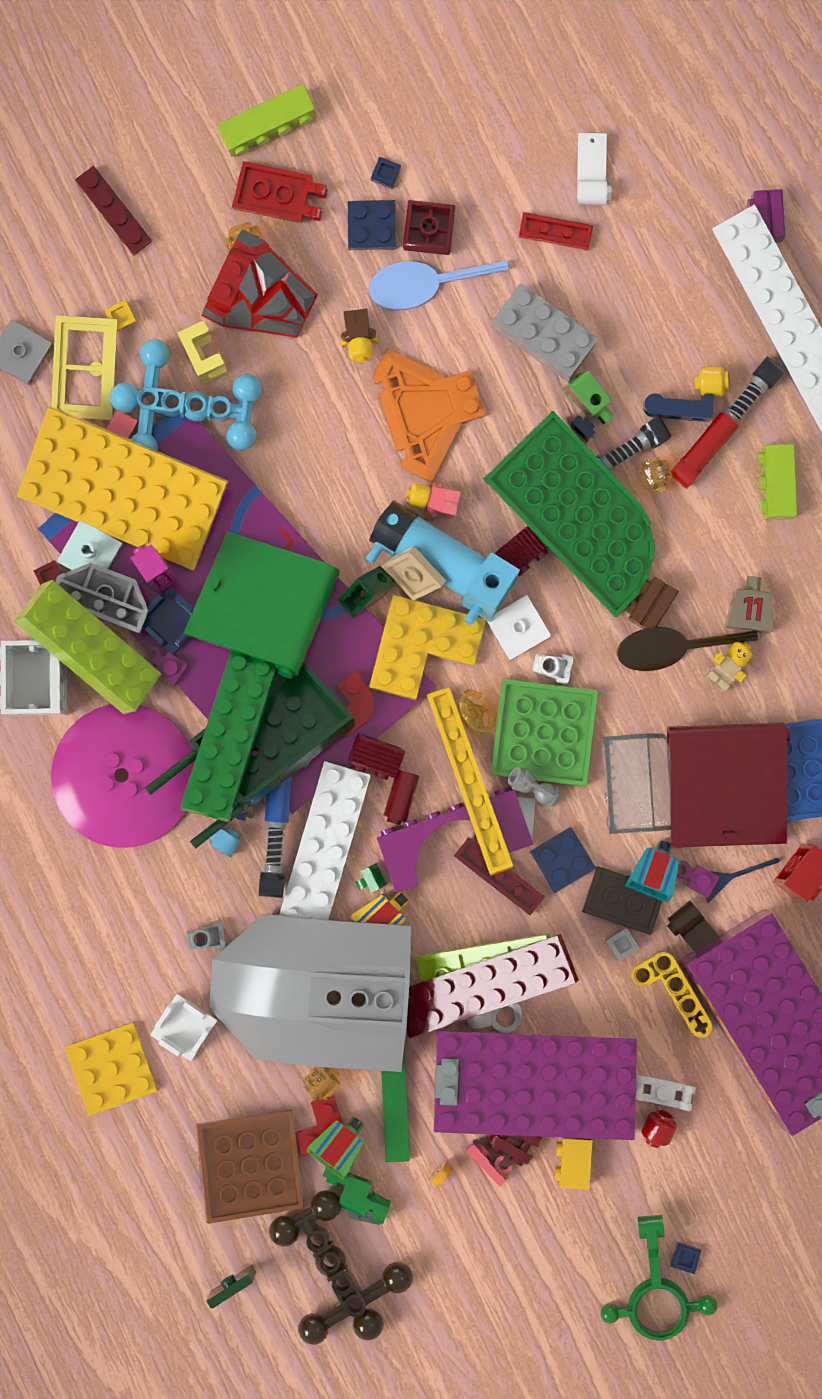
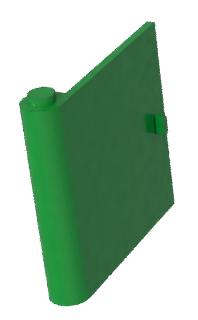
[184,532,340,678]

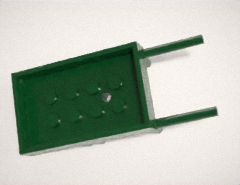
[145,662,355,849]

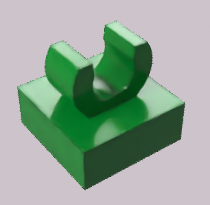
[355,863,387,893]

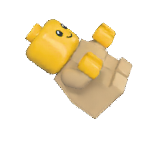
[704,642,753,693]

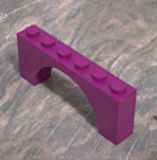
[377,787,533,893]

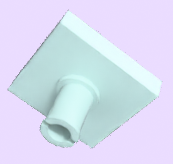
[57,521,123,570]

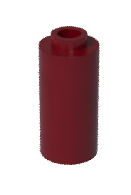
[383,770,420,825]

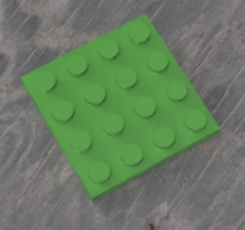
[490,679,598,787]

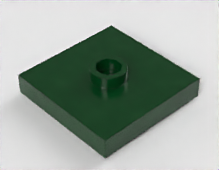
[206,1265,256,1309]

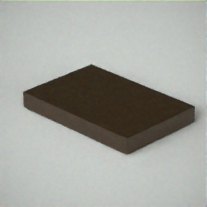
[582,866,662,935]

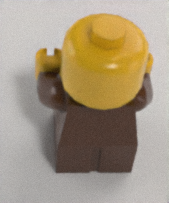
[340,308,378,364]

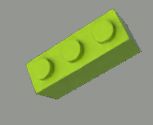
[758,444,797,520]

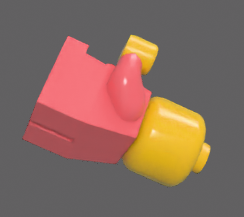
[405,483,461,520]

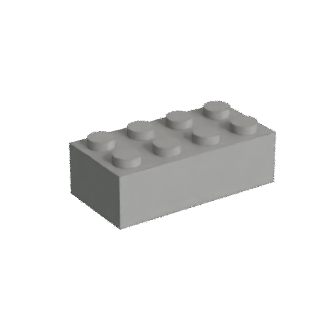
[491,283,598,382]

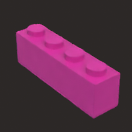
[131,544,178,593]

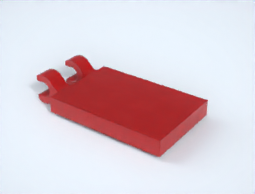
[232,161,328,223]

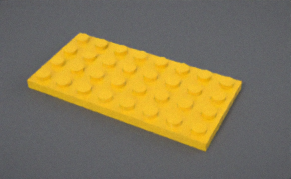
[17,406,228,571]

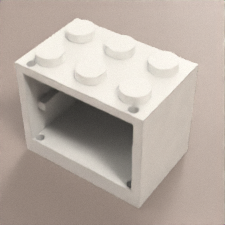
[0,640,68,716]

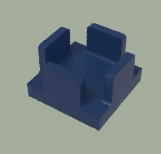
[143,587,194,655]

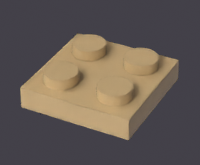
[381,546,446,600]

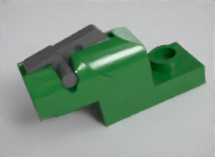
[323,1167,391,1225]

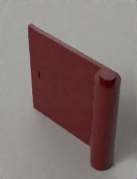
[667,722,791,848]

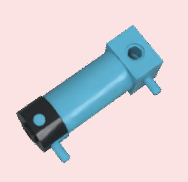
[366,500,520,625]

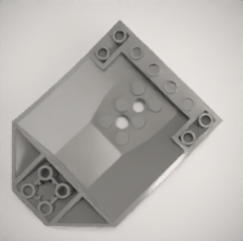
[209,914,411,1072]

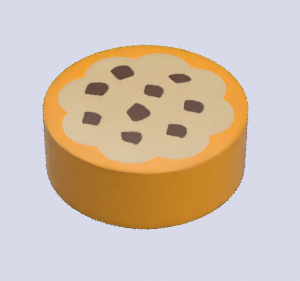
[429,1161,452,1186]

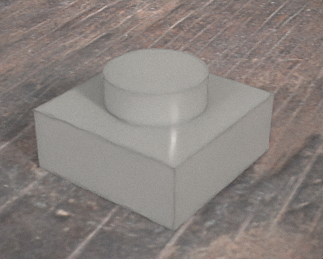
[606,928,640,961]

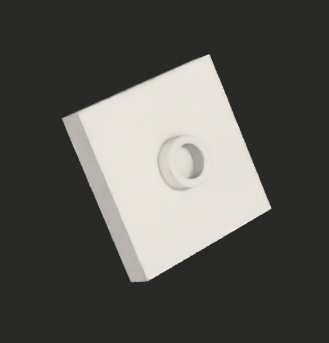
[486,595,551,661]

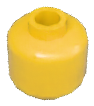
[695,366,730,397]

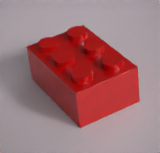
[772,844,822,902]

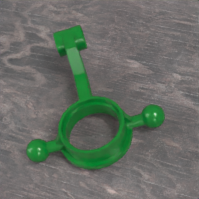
[600,1215,717,1341]

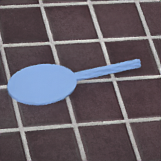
[369,261,509,310]

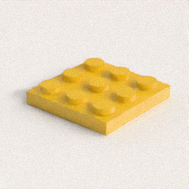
[64,1022,158,1116]

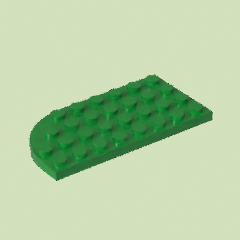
[483,411,655,617]

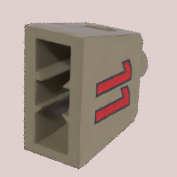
[724,576,774,633]

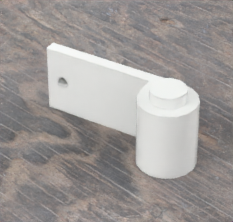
[577,133,612,205]

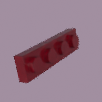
[75,165,152,256]
[454,837,545,916]

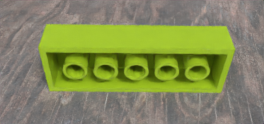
[14,580,161,714]

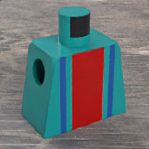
[625,841,679,903]

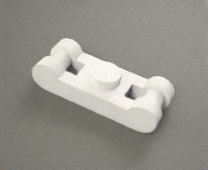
[636,1074,696,1111]

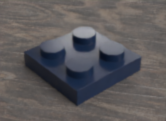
[347,200,396,250]
[529,827,596,893]

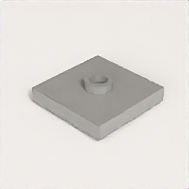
[0,319,53,385]

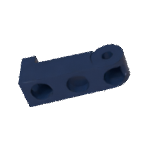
[643,393,714,422]

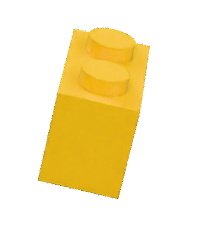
[554,1137,592,1190]

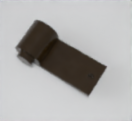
[667,900,719,952]

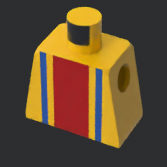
[350,892,410,925]

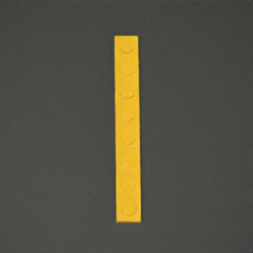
[427,687,513,876]

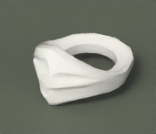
[492,1003,523,1033]

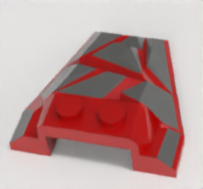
[201,229,318,338]

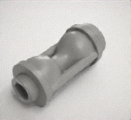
[508,767,560,808]

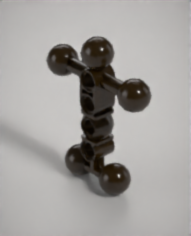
[269,1190,413,1345]

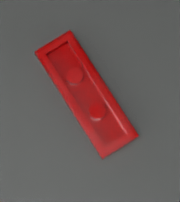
[519,212,593,250]

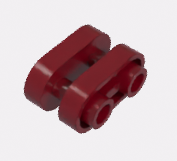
[486,1135,543,1166]

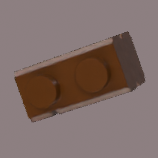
[626,577,679,629]

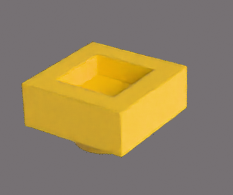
[104,299,137,332]

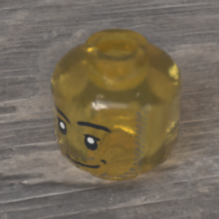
[638,457,673,494]
[304,1066,340,1101]

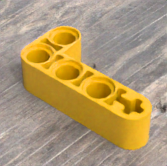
[630,951,712,1038]

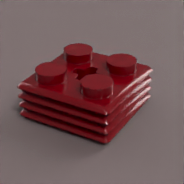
[403,200,455,255]

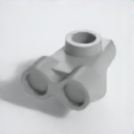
[186,921,225,951]

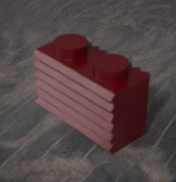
[494,526,549,577]
[348,733,405,780]

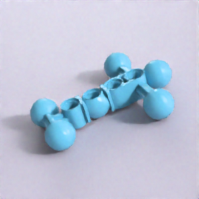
[110,339,263,451]

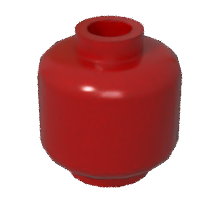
[641,1109,677,1148]

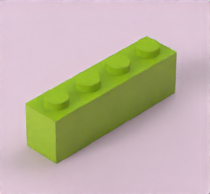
[217,84,316,157]

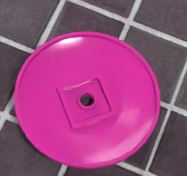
[51,704,195,848]

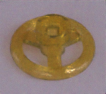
[459,689,495,734]

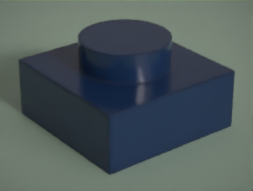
[570,415,595,442]

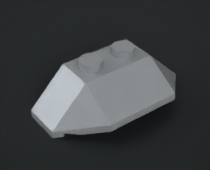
[56,563,149,633]

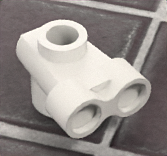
[533,654,573,684]

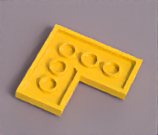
[369,595,486,700]

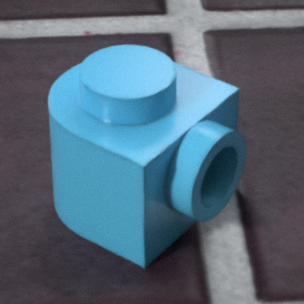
[210,827,241,857]

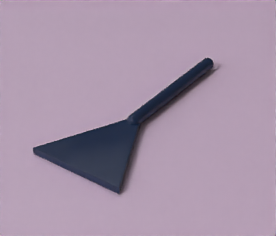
[706,858,780,903]

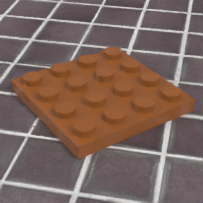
[195,1110,304,1224]

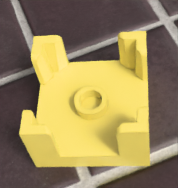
[177,320,228,385]

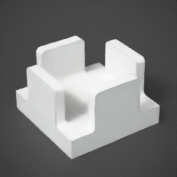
[150,993,218,1061]

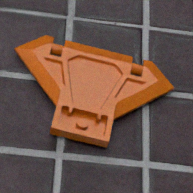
[372,348,486,483]

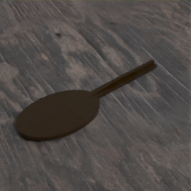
[617,627,758,671]

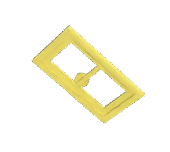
[51,315,118,420]

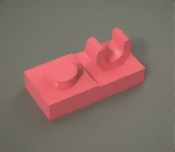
[466,1141,513,1187]

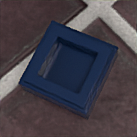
[370,157,401,189]
[670,1242,701,1274]

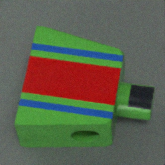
[562,370,614,424]
[306,1116,364,1180]

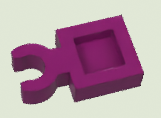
[143,646,188,685]
[676,861,720,898]

